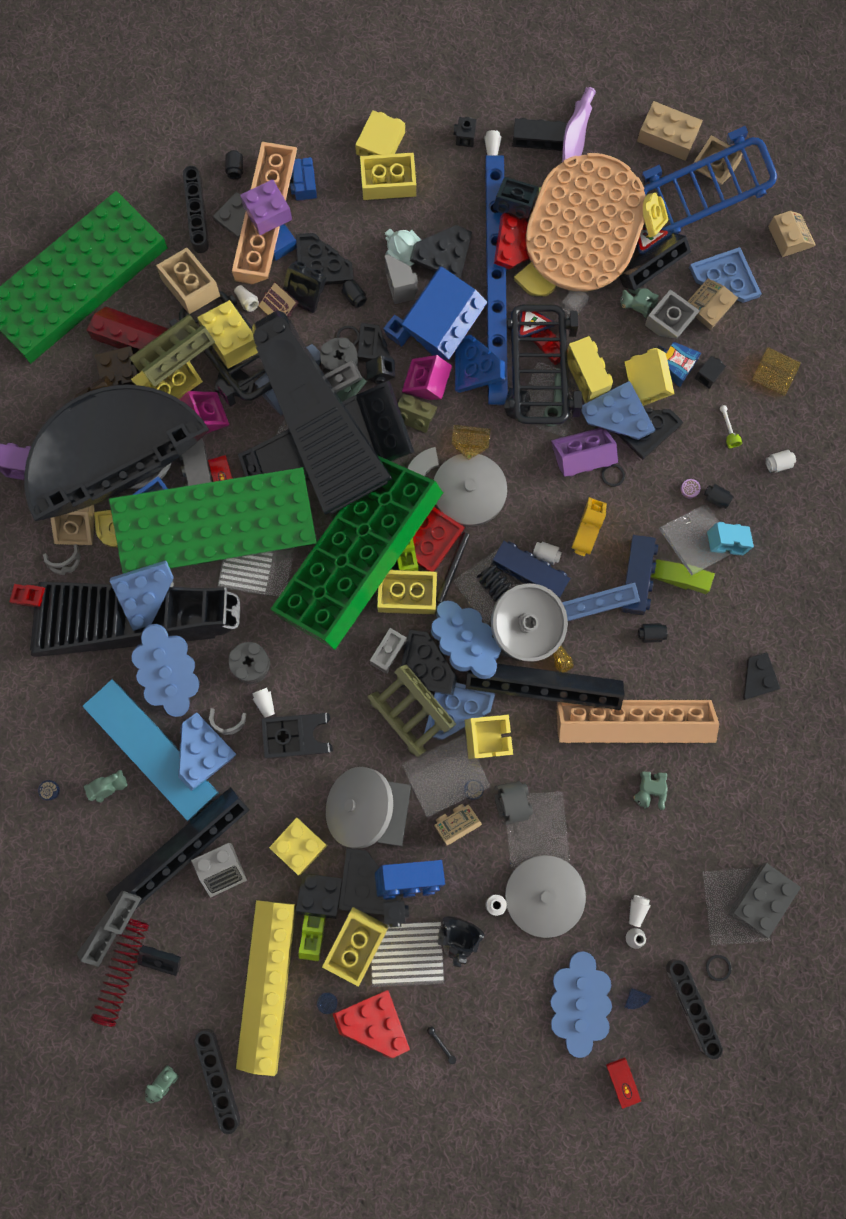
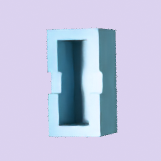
[707,522,754,556]

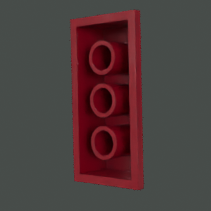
[87,307,168,353]

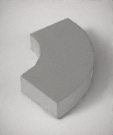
[407,447,439,476]

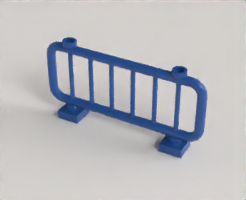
[642,126,777,234]

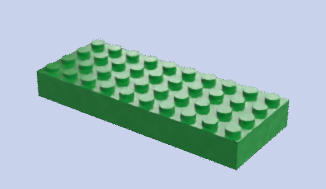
[0,191,168,364]
[271,456,443,650]
[109,467,317,574]

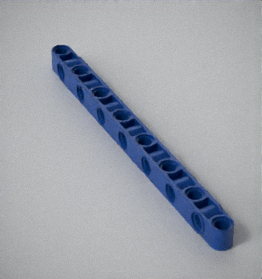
[485,155,508,405]

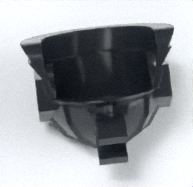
[438,916,485,968]

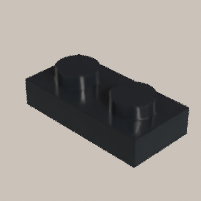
[138,945,181,976]

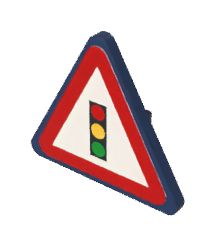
[637,227,671,255]
[519,312,555,337]

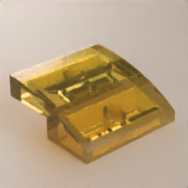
[751,347,801,396]

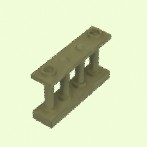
[130,314,215,387]
[368,664,456,757]

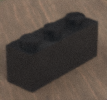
[512,118,567,151]

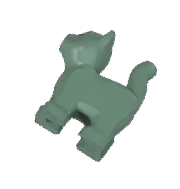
[620,288,659,318]
[84,770,128,802]
[634,772,668,810]
[145,1065,179,1103]

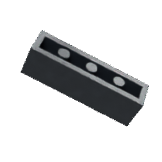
[619,233,691,291]

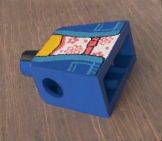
[657,342,701,387]

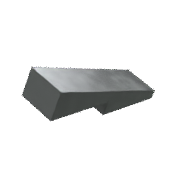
[77,891,141,967]

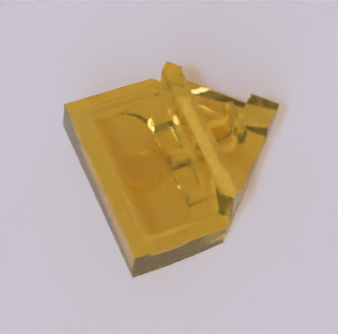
[452,425,491,460]

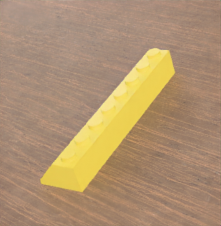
[236,900,296,1076]

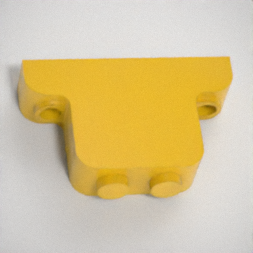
[572,497,607,556]

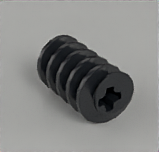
[476,565,511,602]

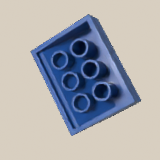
[400,266,487,360]

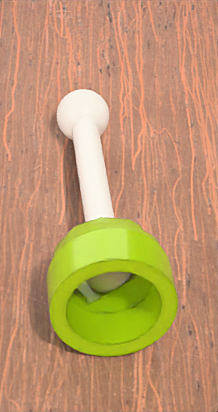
[720,405,743,448]

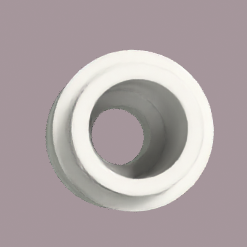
[766,450,796,473]
[533,542,562,565]
[485,895,507,916]

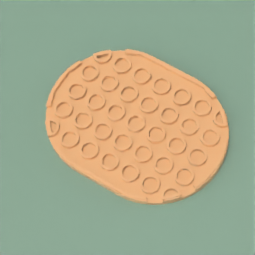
[526,153,646,291]

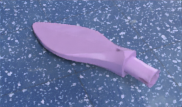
[562,87,596,162]

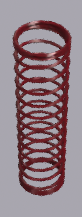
[90,919,149,1027]

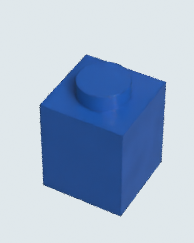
[383,315,411,347]

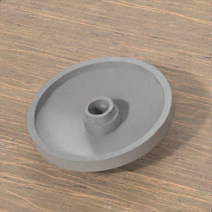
[434,453,507,526]
[491,584,568,661]
[326,767,393,849]
[505,855,586,938]

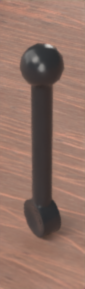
[427,1026,456,1064]

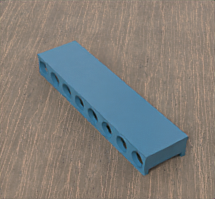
[83,679,219,821]

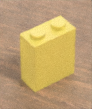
[355,110,405,156]
[625,348,674,406]

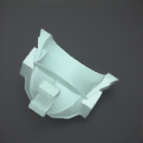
[385,229,421,266]

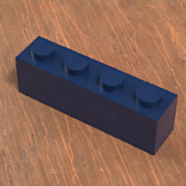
[621,535,658,616]
[491,541,571,598]

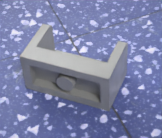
[370,628,407,674]

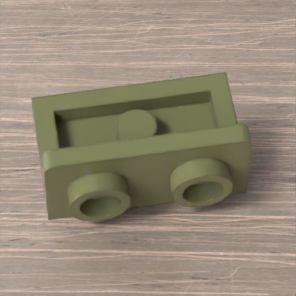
[398,394,437,433]

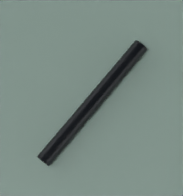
[436,532,470,603]

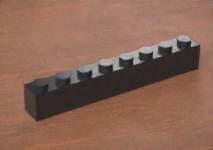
[465,663,624,710]
[106,787,250,910]

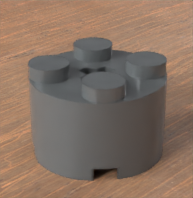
[320,337,358,374]
[229,642,270,684]
[494,781,533,825]

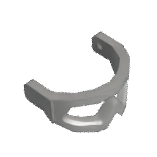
[43,544,81,575]
[209,708,247,735]

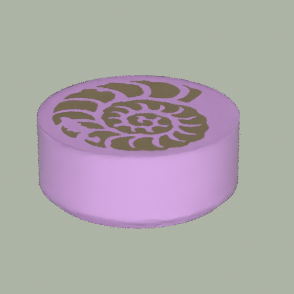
[681,479,701,499]

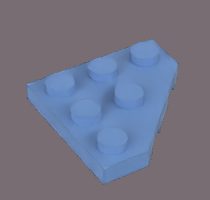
[689,247,762,303]
[581,381,655,440]
[110,560,174,631]
[424,683,495,740]
[178,713,236,791]

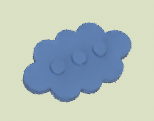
[431,601,501,679]
[132,624,200,717]
[550,951,612,1058]

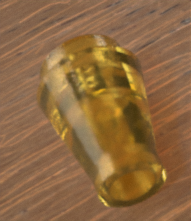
[553,645,574,672]

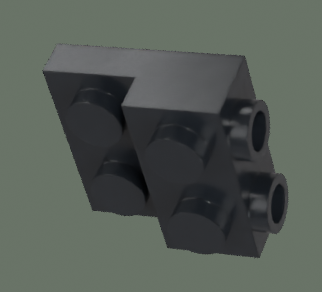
[493,177,539,219]
[281,261,327,313]

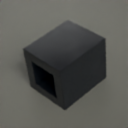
[695,356,726,389]

